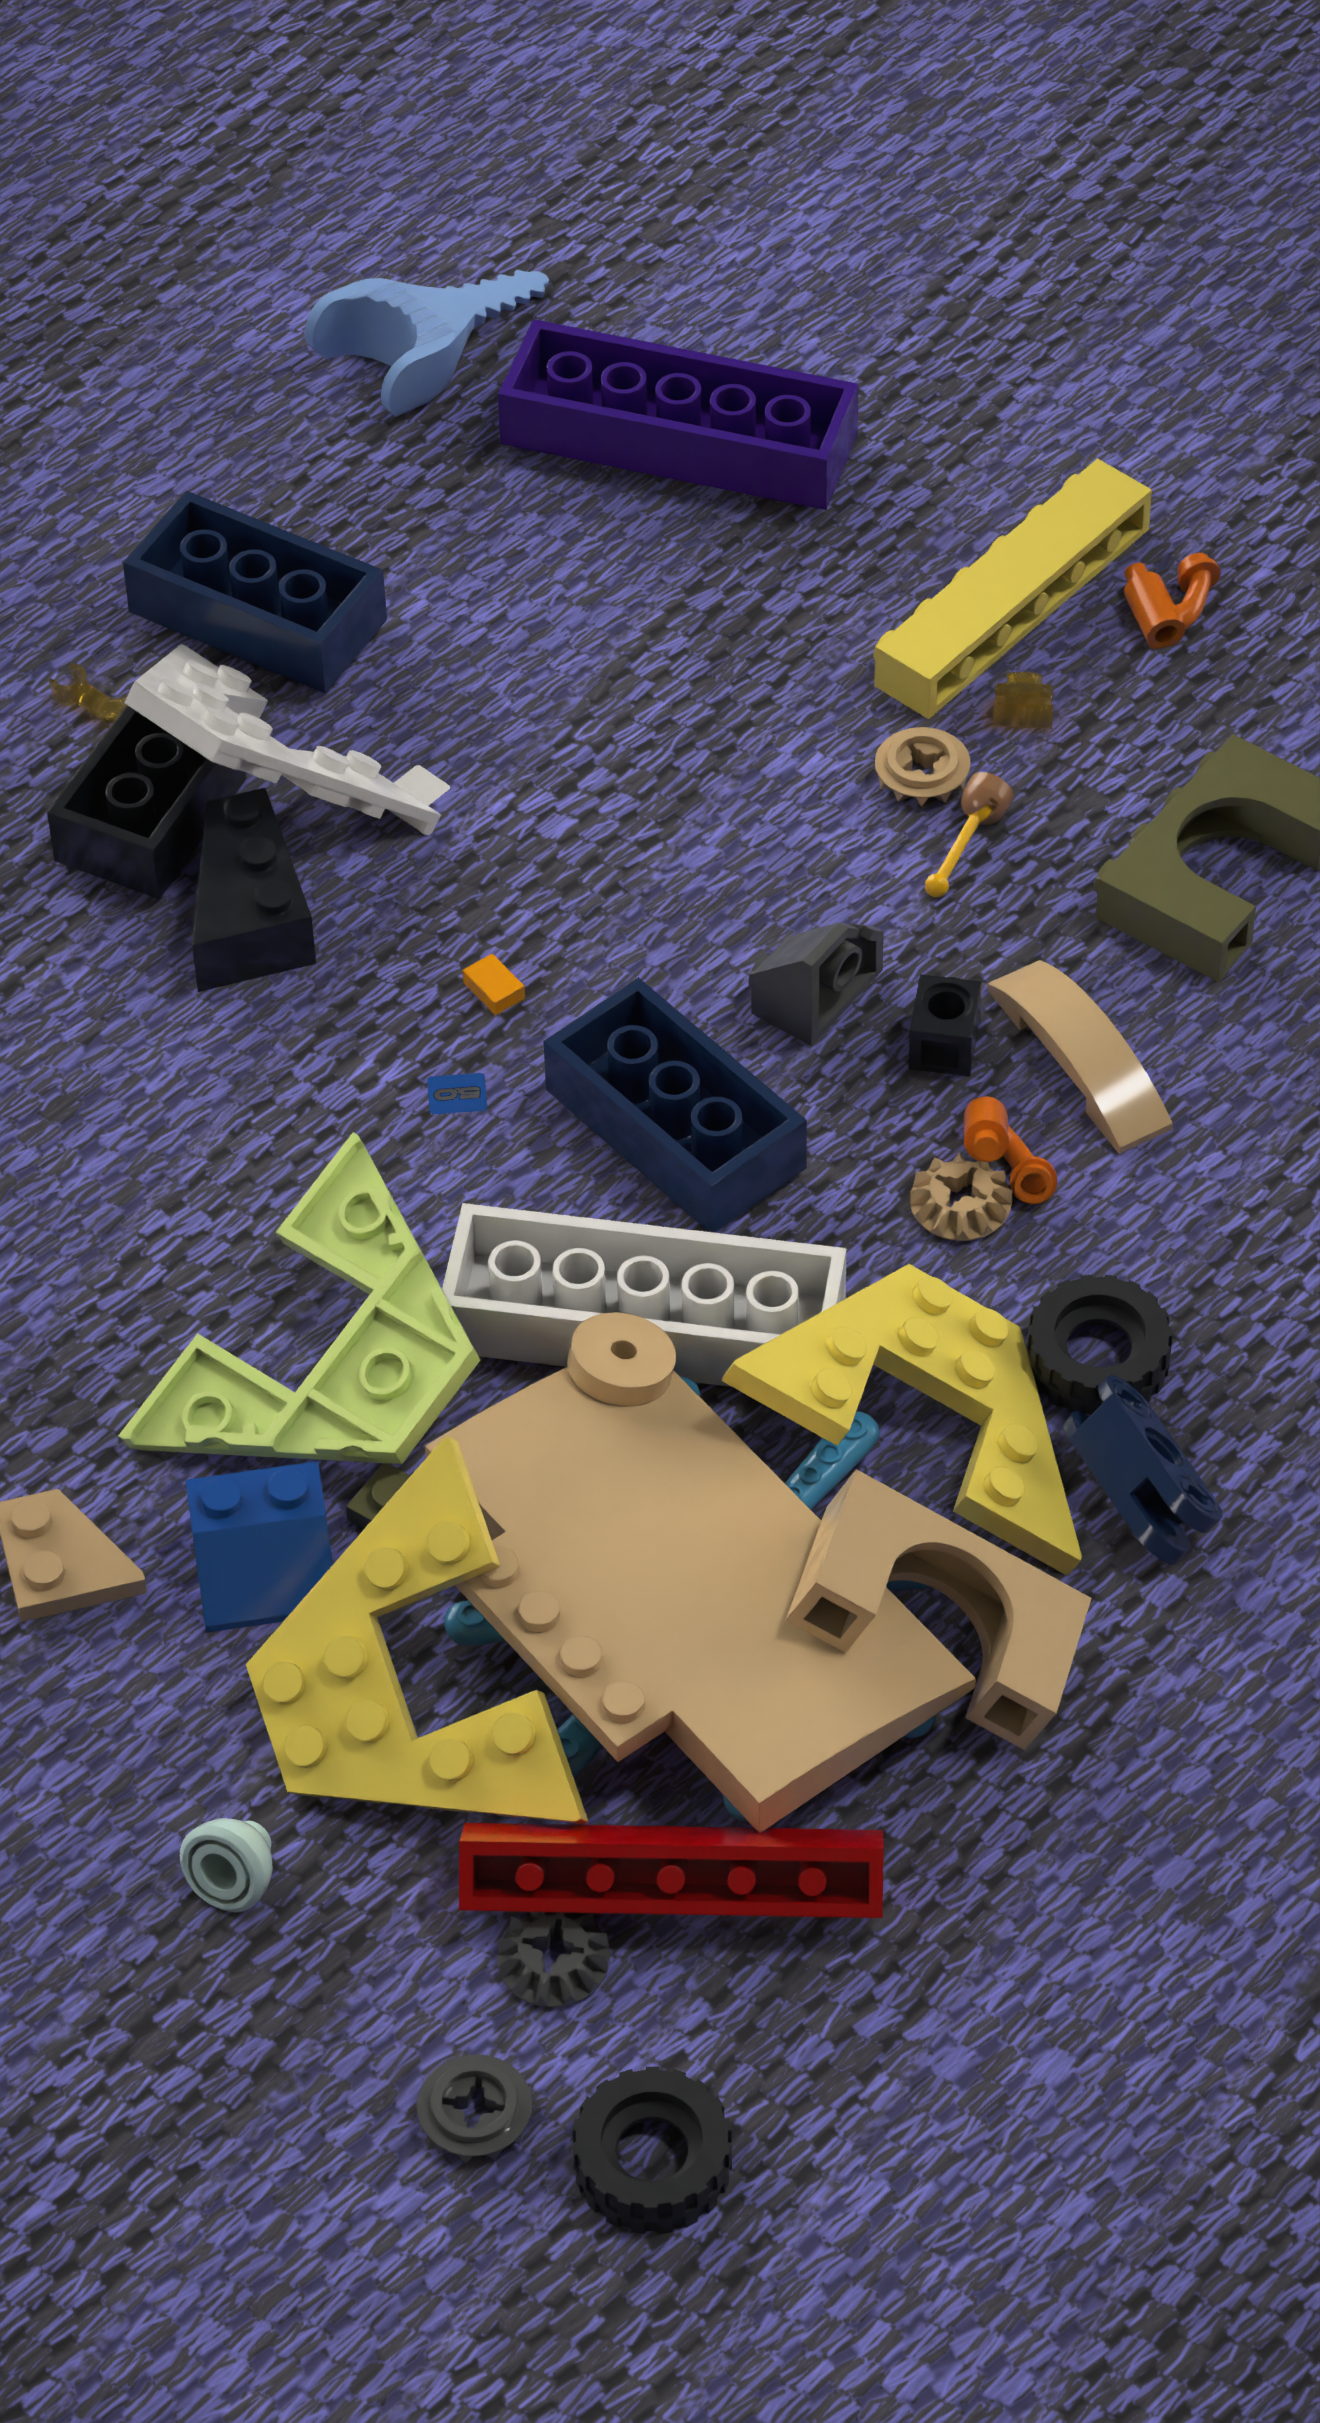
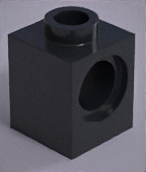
[909,974,982,1076]

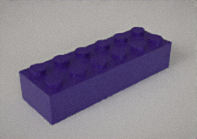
[498,319,859,510]

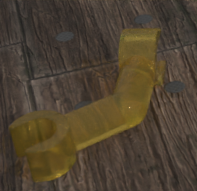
[49,663,127,723]

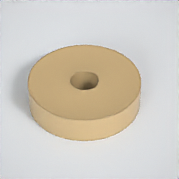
[567,1312,676,1406]

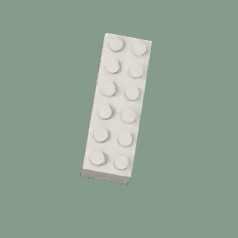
[442,1203,846,1387]

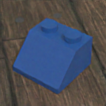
[185,1461,333,1633]

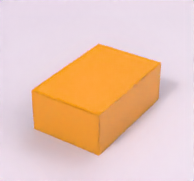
[462,953,525,1016]

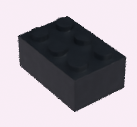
[47,705,247,899]

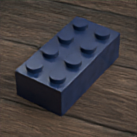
[122,491,387,693]
[543,977,807,1233]

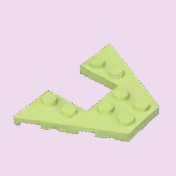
[118,1132,481,1464]

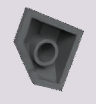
[748,922,884,1046]

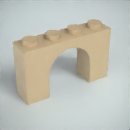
[786,1469,1092,1750]

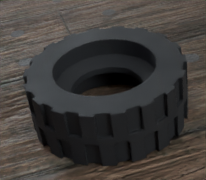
[1027,1274,1172,1415]
[572,2067,732,2234]

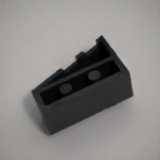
[192,788,316,992]

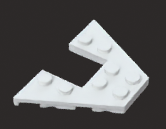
[124,644,441,835]

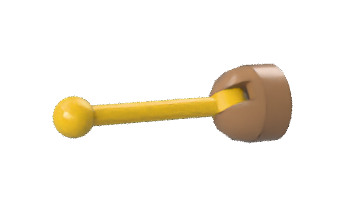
[925,772,1014,898]

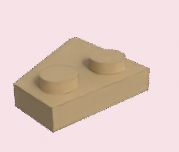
[0,1489,147,1622]

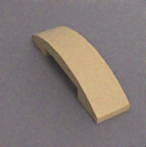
[987,960,1173,1154]

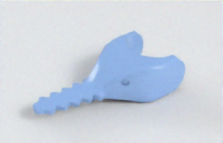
[305,270,549,417]

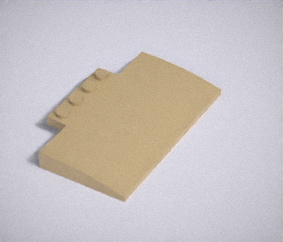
[425,1367,976,1833]

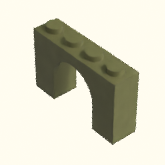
[1094,734,1320,982]

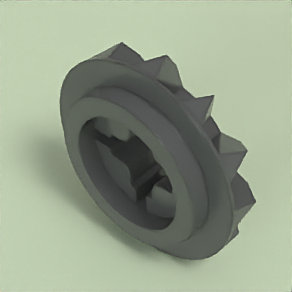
[498,1912,610,2007]
[417,2054,532,2164]

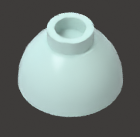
[180,1818,273,1912]

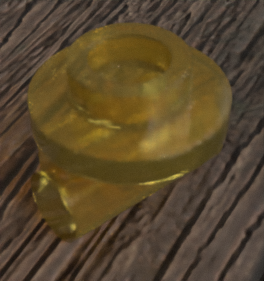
[993,672,1054,729]

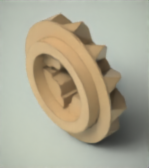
[875,727,971,807]
[910,1152,1012,1241]

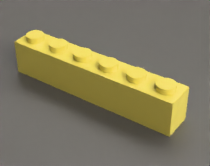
[873,458,1152,719]

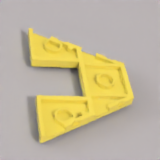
[721,1264,1082,1575]
[246,1437,589,1825]

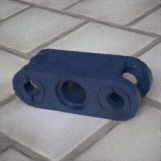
[1063,1375,1223,1564]

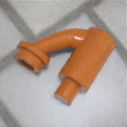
[1123,553,1221,649]
[964,1096,1057,1204]

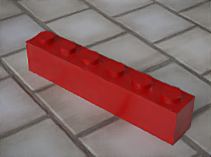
[459,1823,884,1918]

